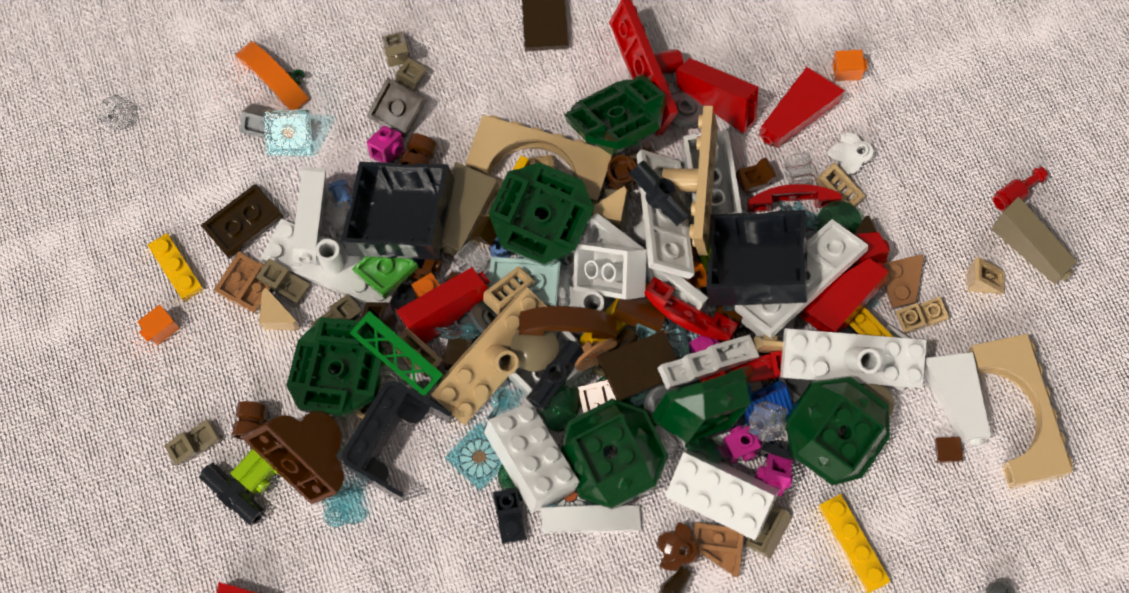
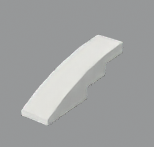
[658,335,759,390]
[541,505,641,534]

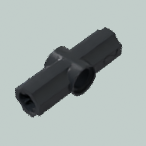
[629,160,691,226]
[526,339,585,411]
[198,462,266,527]

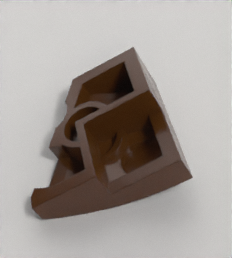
[613,295,666,332]

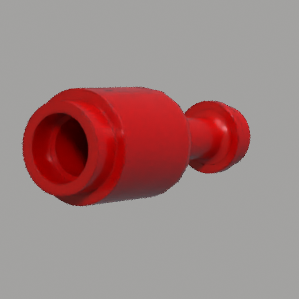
[993,167,1048,211]

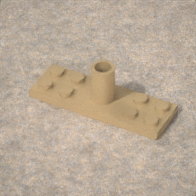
[662,106,718,255]
[429,286,547,425]

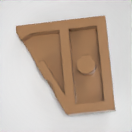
[882,254,924,310]

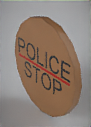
[575,338,617,371]

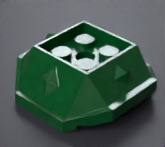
[564,75,667,156]
[488,162,594,266]
[286,317,388,417]
[652,365,754,443]
[784,376,890,486]
[560,399,669,510]

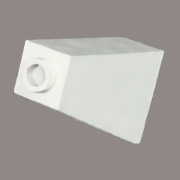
[292,167,327,264]
[924,352,991,447]

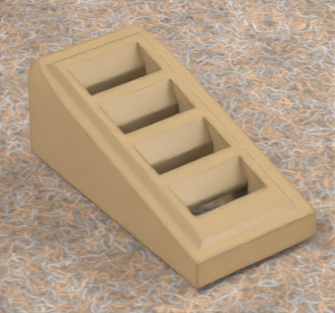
[814,162,865,212]
[483,266,535,315]

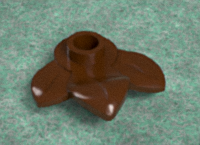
[657,522,700,571]

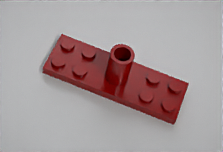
[609,0,684,136]

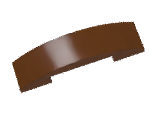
[519,306,617,340]

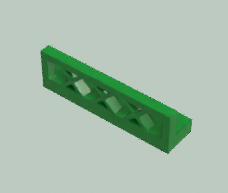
[350,311,443,396]

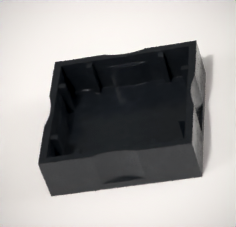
[341,162,455,260]
[706,210,808,306]

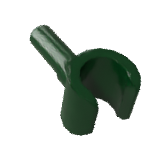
[286,69,305,86]

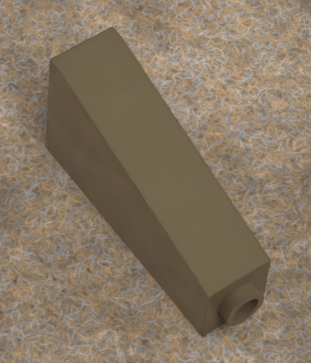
[441,162,498,258]
[991,197,1077,284]

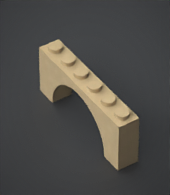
[466,115,613,206]
[966,334,1073,489]

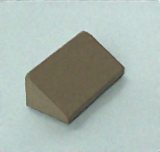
[744,505,792,559]

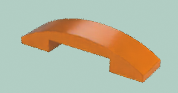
[235,41,310,114]

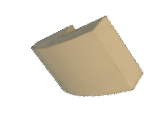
[895,296,949,334]
[753,334,783,353]

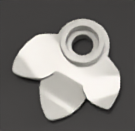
[827,132,874,175]

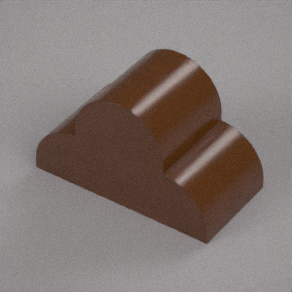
[242,411,344,505]

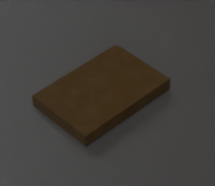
[522,0,569,51]
[201,183,284,259]
[597,330,677,402]

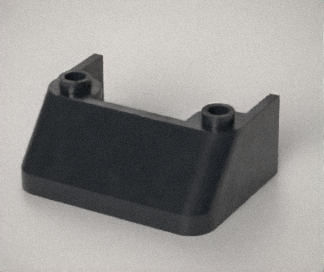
[342,381,452,502]

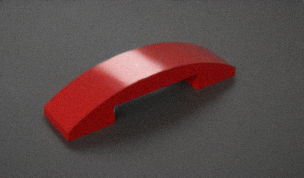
[747,184,842,213]
[644,277,738,341]
[701,350,782,383]

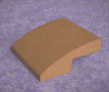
[213,252,270,313]

